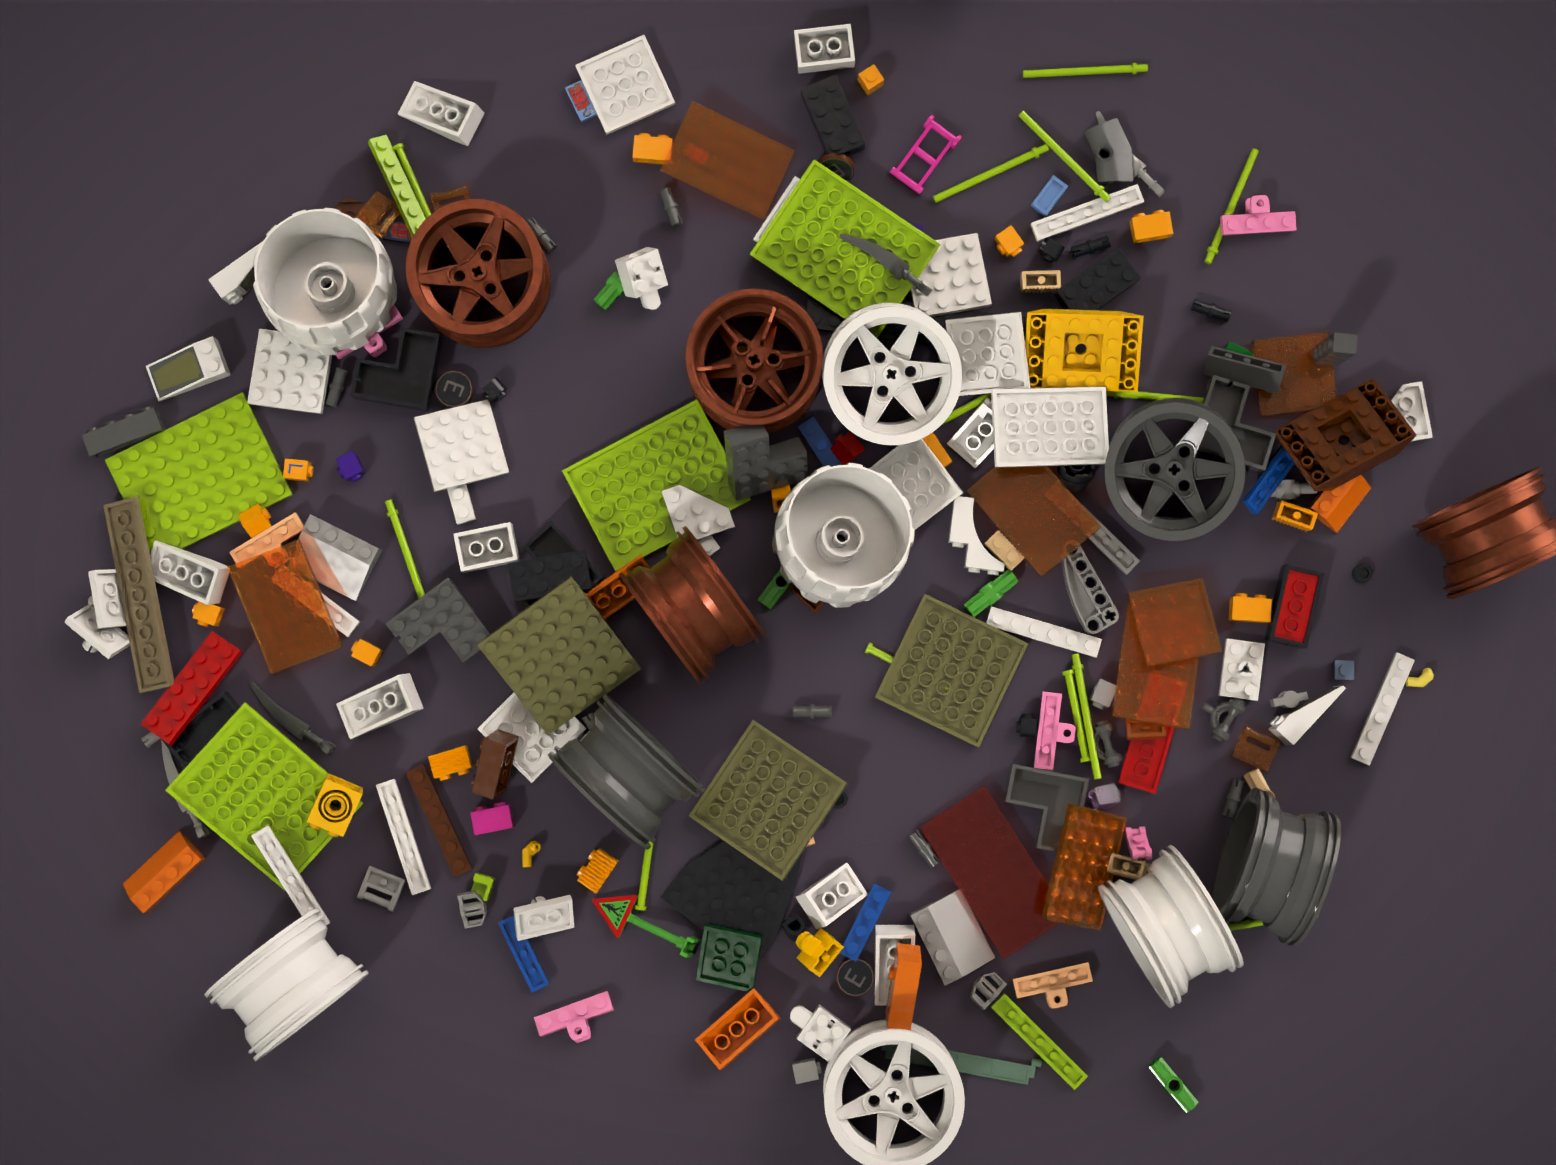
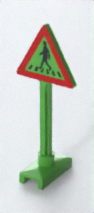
[592,895,701,958]

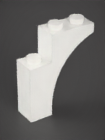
[948,496,1005,576]

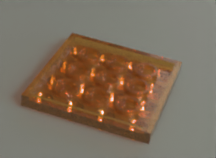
[1252,332,1337,416]
[1127,578,1222,668]

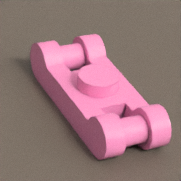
[1125,826,1152,860]

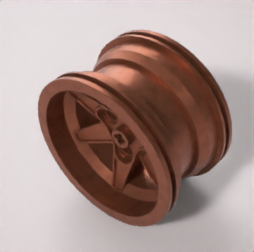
[406,199,551,348]
[685,289,823,434]
[1412,466,1556,600]
[619,526,766,685]

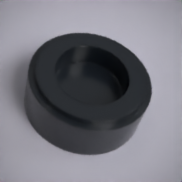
[1352,564,1373,583]

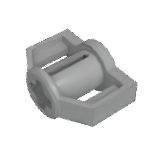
[1270,691,1309,708]
[457,890,487,929]
[970,972,1007,1010]

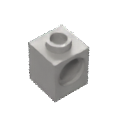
[1089,679,1118,710]
[792,1057,822,1084]

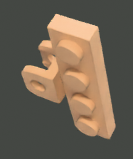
[229,512,304,569]
[1012,962,1093,1009]

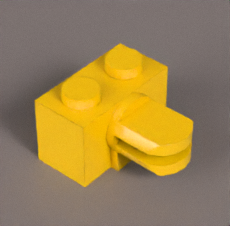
[796,928,844,977]

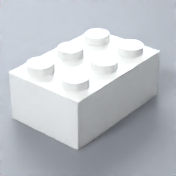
[794,24,855,74]
[453,522,520,573]

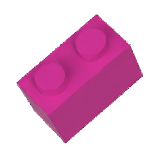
[470,802,515,835]

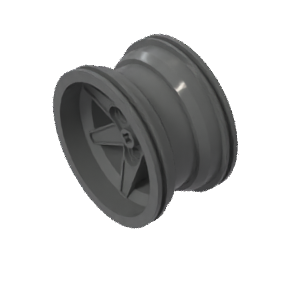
[1105,398,1245,541]
[548,694,705,850]
[1211,788,1341,947]

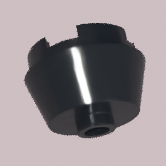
[1057,465,1095,492]

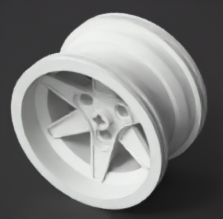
[822,303,962,445]
[1098,845,1244,1008]
[204,908,369,1061]
[823,1019,965,1165]

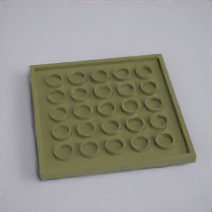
[477,576,641,735]
[874,594,1028,748]
[689,720,848,881]

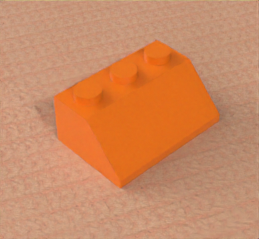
[1307,475,1371,533]

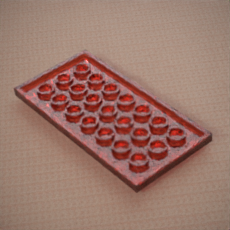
[920,786,1068,959]

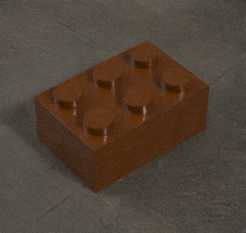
[471,729,519,799]

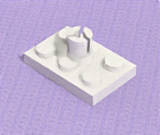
[88,569,127,629]
[65,605,130,659]
[1218,639,1265,701]
[513,895,574,941]

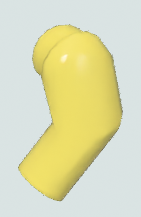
[1406,668,1434,687]

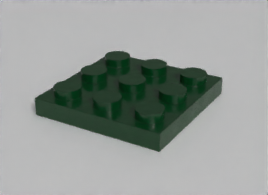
[696,924,762,992]

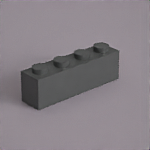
[1312,333,1358,366]
[1203,346,1287,394]
[82,407,166,458]

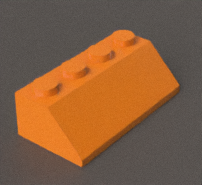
[585,555,650,619]
[123,831,206,913]
[695,988,781,1070]

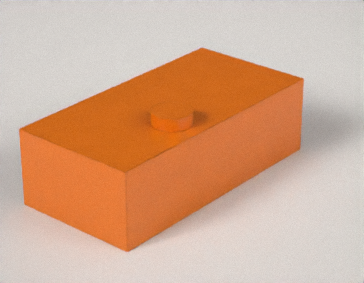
[885,943,922,1031]

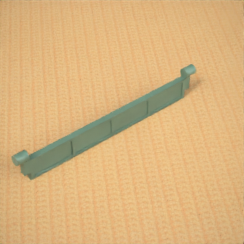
[881,1044,1042,1085]

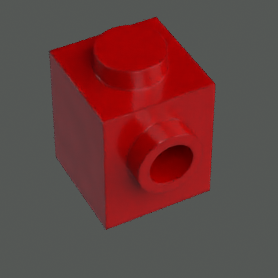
[830,432,865,465]

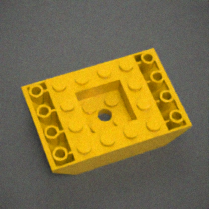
[1025,309,1144,392]

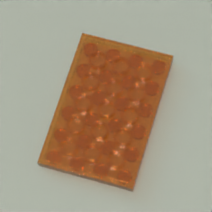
[660,101,795,220]
[967,466,1101,577]
[228,539,343,674]
[1111,604,1204,730]
[1041,803,1127,931]

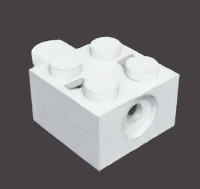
[615,247,668,310]
[790,1004,851,1061]

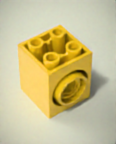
[307,773,363,837]

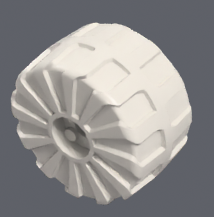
[253,208,397,355]
[772,463,915,608]

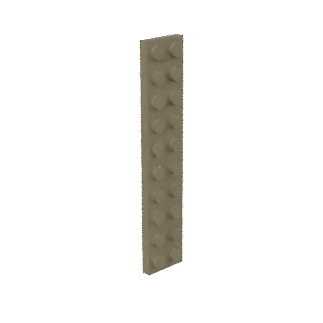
[103,497,174,693]

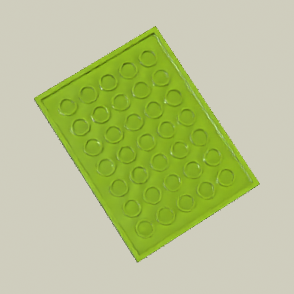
[750,159,941,338]
[105,392,293,554]
[562,399,751,572]
[165,702,363,891]

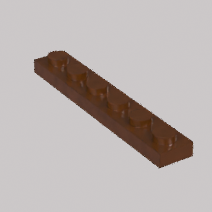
[406,764,473,878]

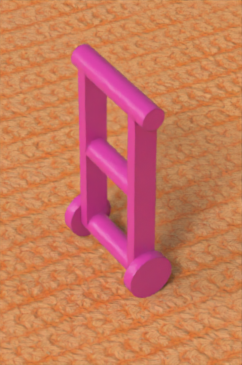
[889,115,962,195]

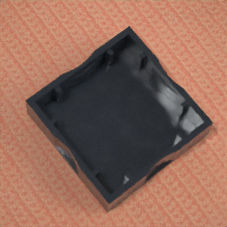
[161,691,240,767]

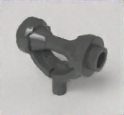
[1202,697,1247,743]
[1079,720,1122,768]

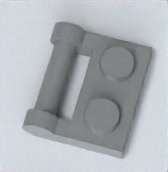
[357,866,406,912]

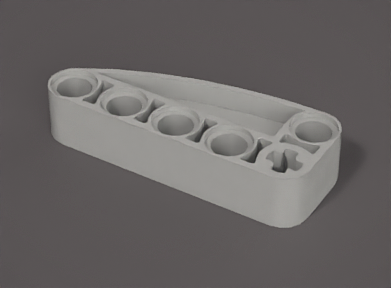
[1061,540,1119,634]

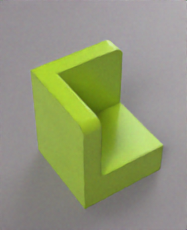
[471,872,496,901]

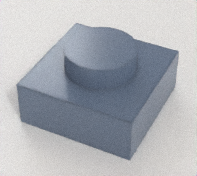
[1333,660,1354,680]

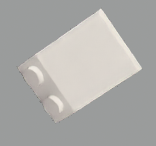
[947,397,994,468]
[796,863,868,929]

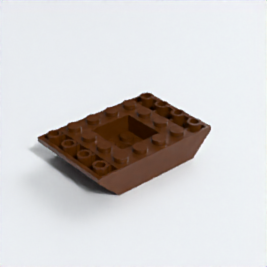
[1273,377,1416,491]

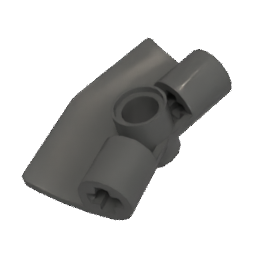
[1084,118,1133,185]

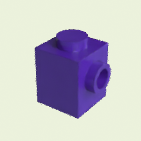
[336,450,366,482]

